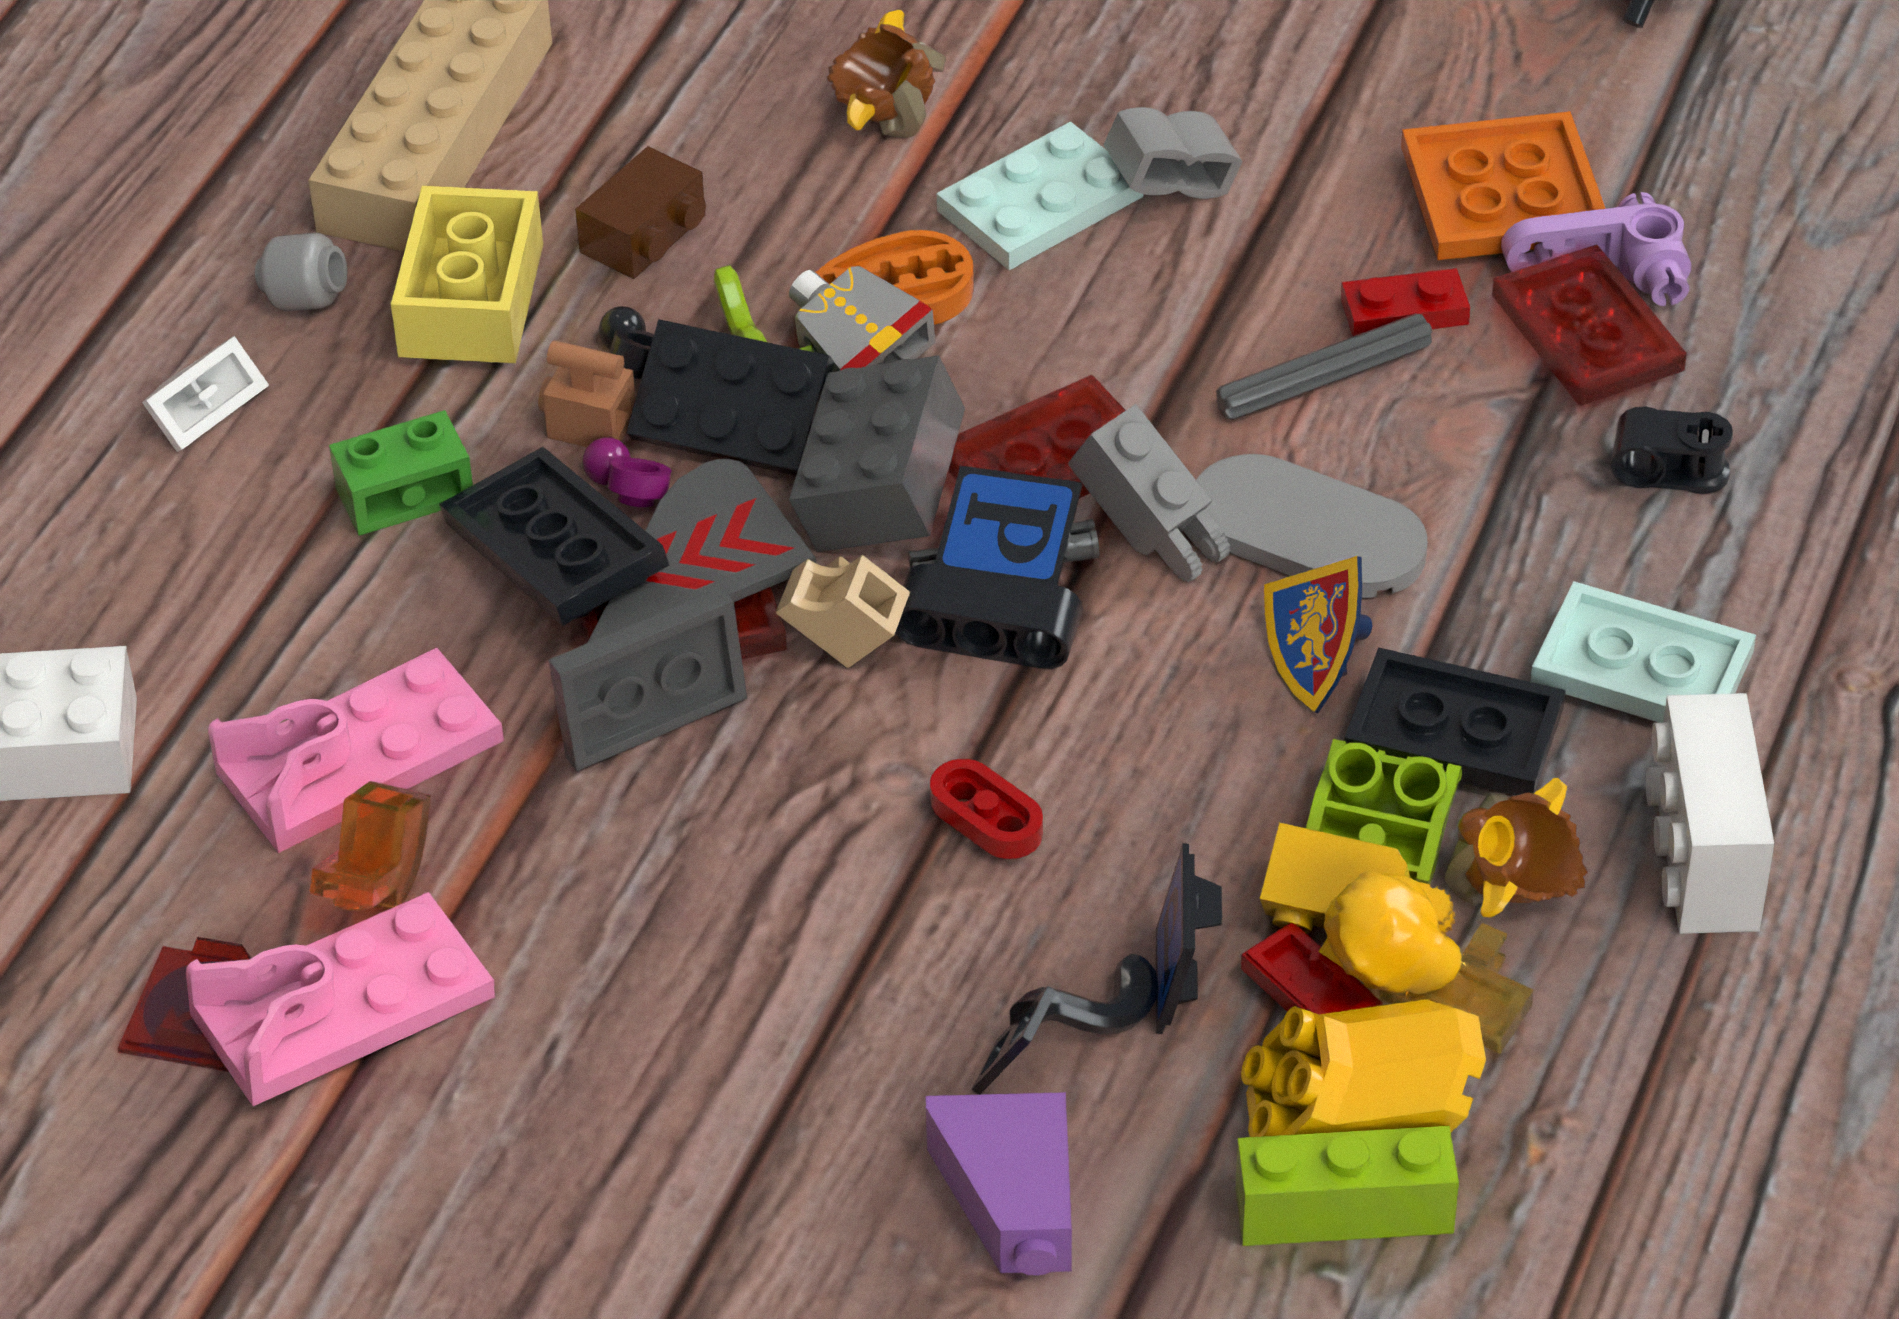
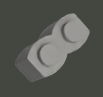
[1103,107,1243,199]

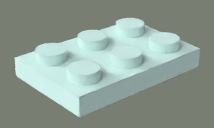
[936,122,1143,270]
[1530,581,1756,723]

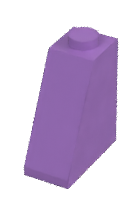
[926,1092,1072,1275]

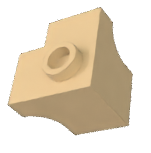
[776,555,910,668]

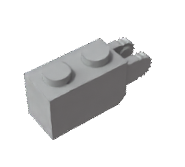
[1068,404,1231,582]

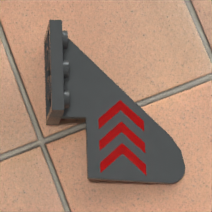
[548,459,816,771]

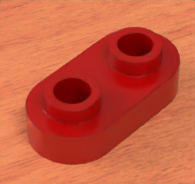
[930,759,1043,859]

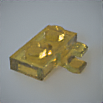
[1379,923,1533,1054]

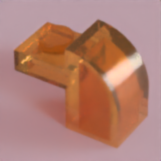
[310,781,431,911]

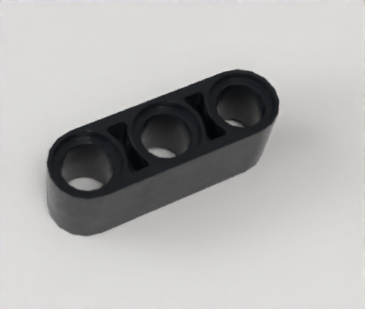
[895,563,1084,669]

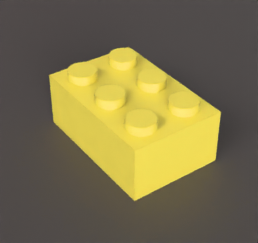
[391,186,543,363]

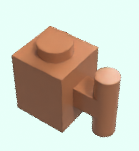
[538,340,636,447]

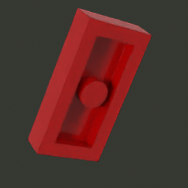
[1341,268,1471,337]

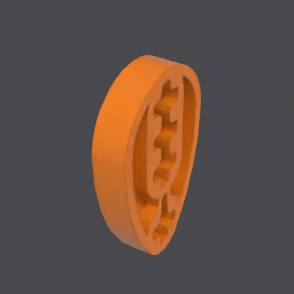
[815,230,974,325]

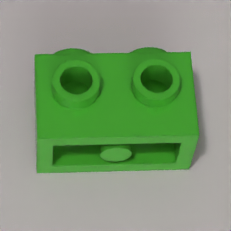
[329,410,473,536]

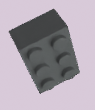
[789,355,965,552]

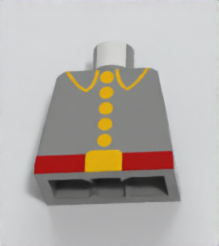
[789,266,935,372]

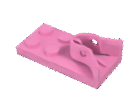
[208,648,504,853]
[186,892,495,1106]

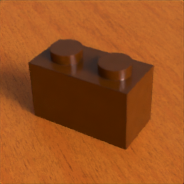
[575,146,706,279]

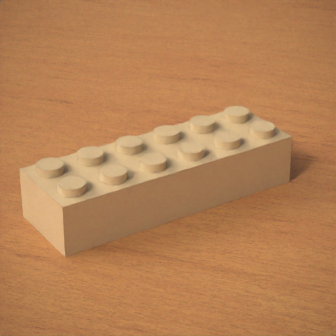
[308,0,552,252]

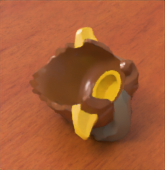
[826,10,946,138]
[1445,778,1588,918]

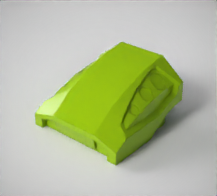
[1306,739,1462,884]

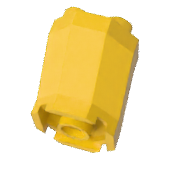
[1241,999,1486,1137]

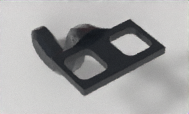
[971,954,1159,1095]

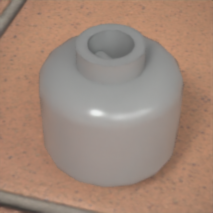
[255,232,348,311]

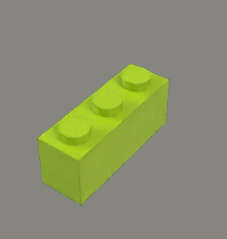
[1235,1126,1459,1246]

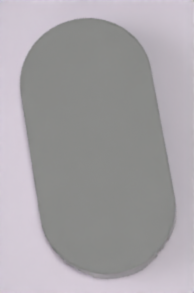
[1196,454,1428,598]

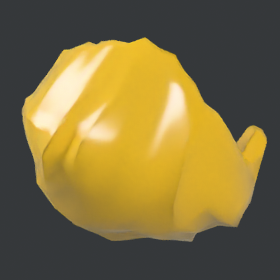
[1324,871,1462,995]

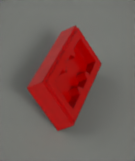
[1241,923,1383,1015]

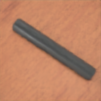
[1216,313,1432,420]

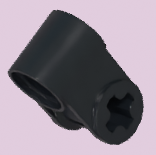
[1611,406,1733,494]

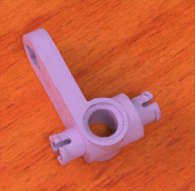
[1501,192,1691,306]

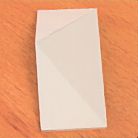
[142,336,269,452]

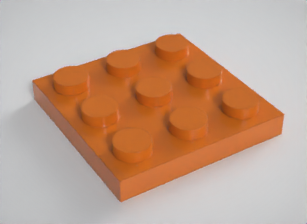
[1401,111,1606,260]

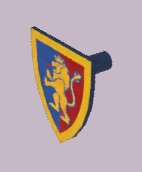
[1264,556,1373,713]

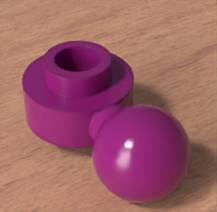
[583,437,672,507]

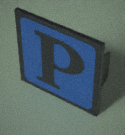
[935,465,1082,585]
[1156,843,1222,1034]

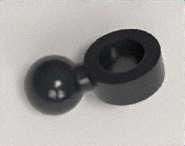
[599,306,654,380]

